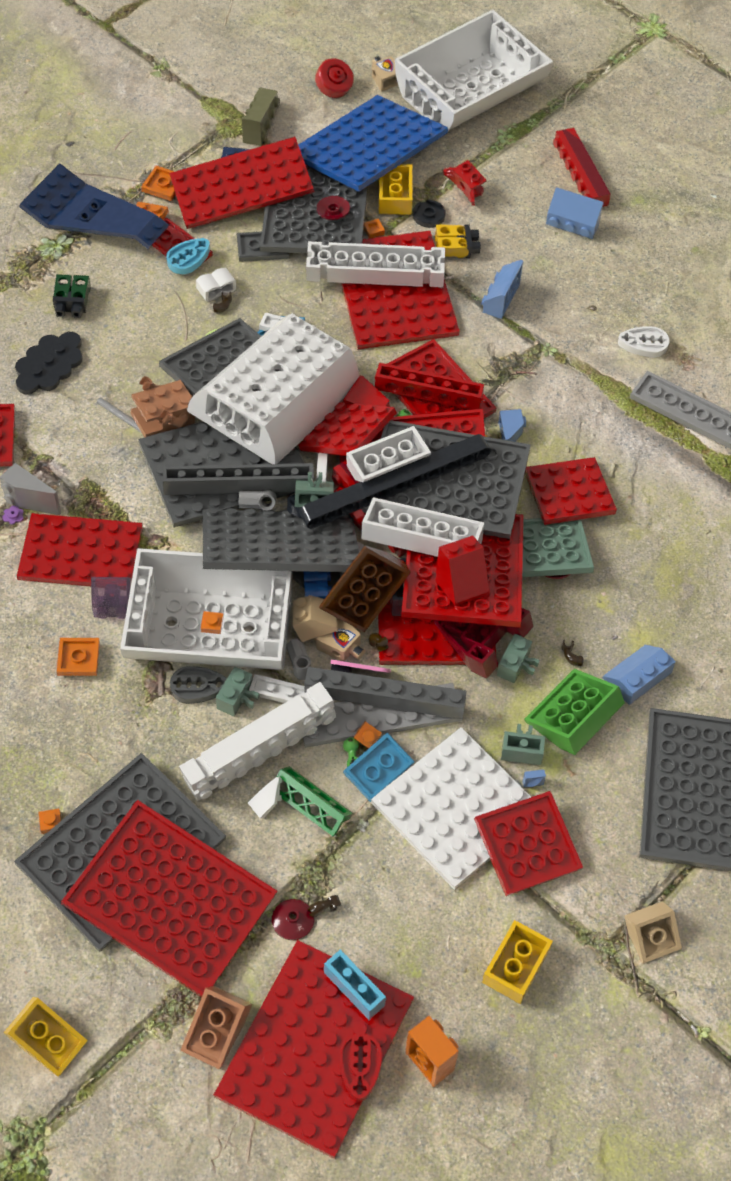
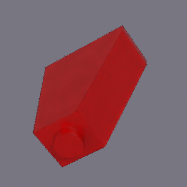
[343,375,390,407]

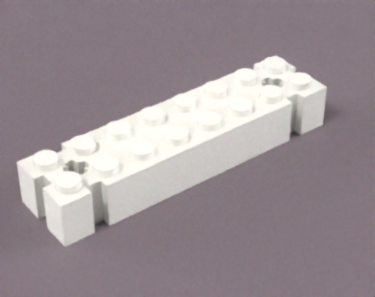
[306,241,445,287]
[179,682,336,801]

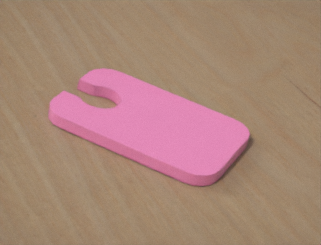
[331,660,391,673]

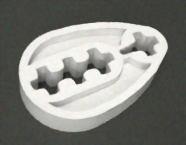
[618,326,669,358]
[317,453,328,482]

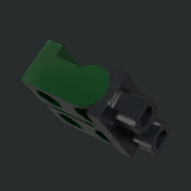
[52,274,91,318]

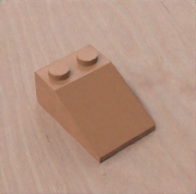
[180,986,252,1070]

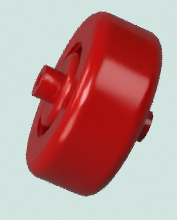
[315,58,354,98]

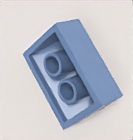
[546,187,603,239]
[481,260,524,319]
[602,645,676,705]

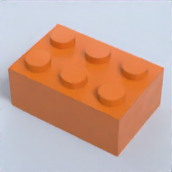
[405,1016,459,1087]

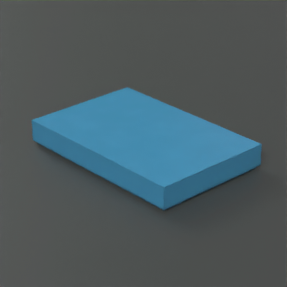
[343,733,415,802]

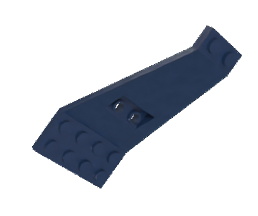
[19,163,169,250]

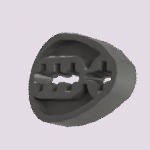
[170,666,227,704]

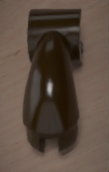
[213,292,232,313]
[368,633,388,652]
[561,640,584,666]
[308,895,342,917]

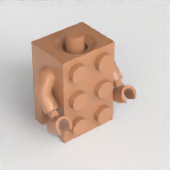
[130,376,195,437]

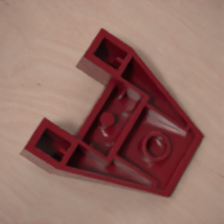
[434,608,534,679]

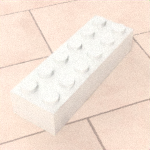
[361,498,484,557]

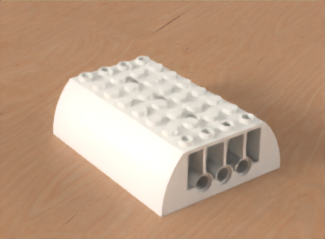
[395,10,553,131]
[187,314,359,464]
[120,548,293,670]

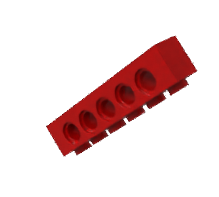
[375,362,484,410]

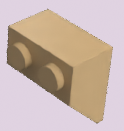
[293,595,338,642]
[624,901,682,963]

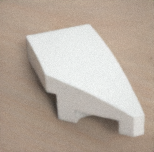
[248,777,282,818]

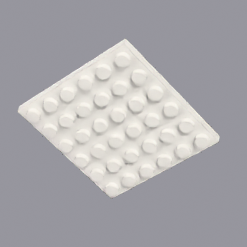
[371,728,531,890]

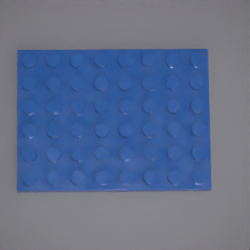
[298,95,448,192]

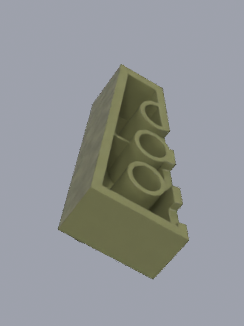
[242,87,280,146]

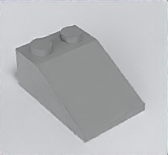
[0,463,62,515]

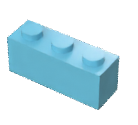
[324,949,386,1020]

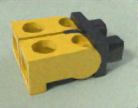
[435,224,481,258]

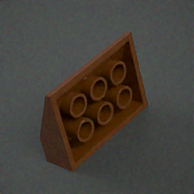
[319,546,411,632]

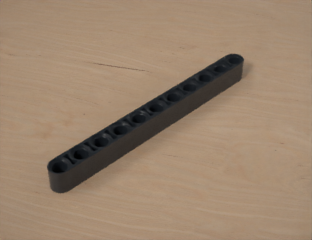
[299,434,491,529]

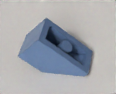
[498,409,526,442]

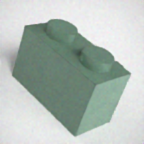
[295,472,334,507]
[497,634,540,684]
[216,666,260,717]
[501,724,545,765]

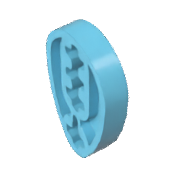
[166,238,210,274]

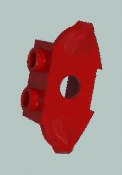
[443,160,487,206]

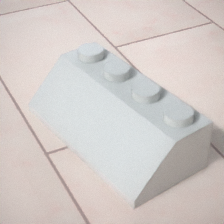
[346,426,431,482]

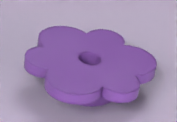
[2,506,24,525]

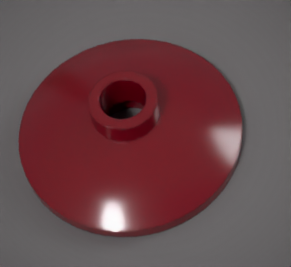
[316,196,350,220]
[272,899,314,940]

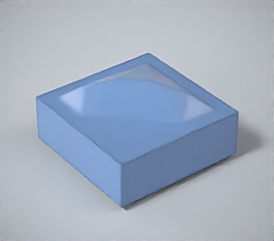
[522,770,546,787]

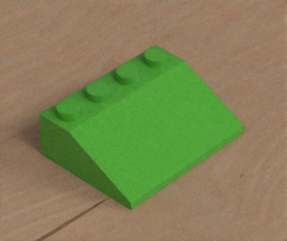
[524,669,625,755]

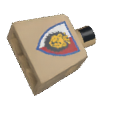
[372,56,398,92]
[316,619,365,661]

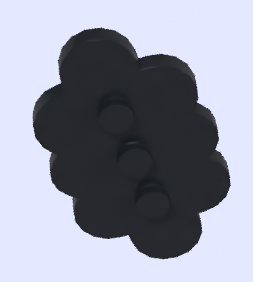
[15,331,83,394]

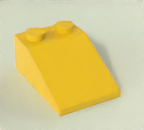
[3,997,88,1077]

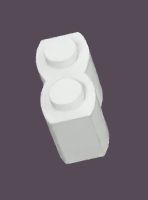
[196,268,236,301]

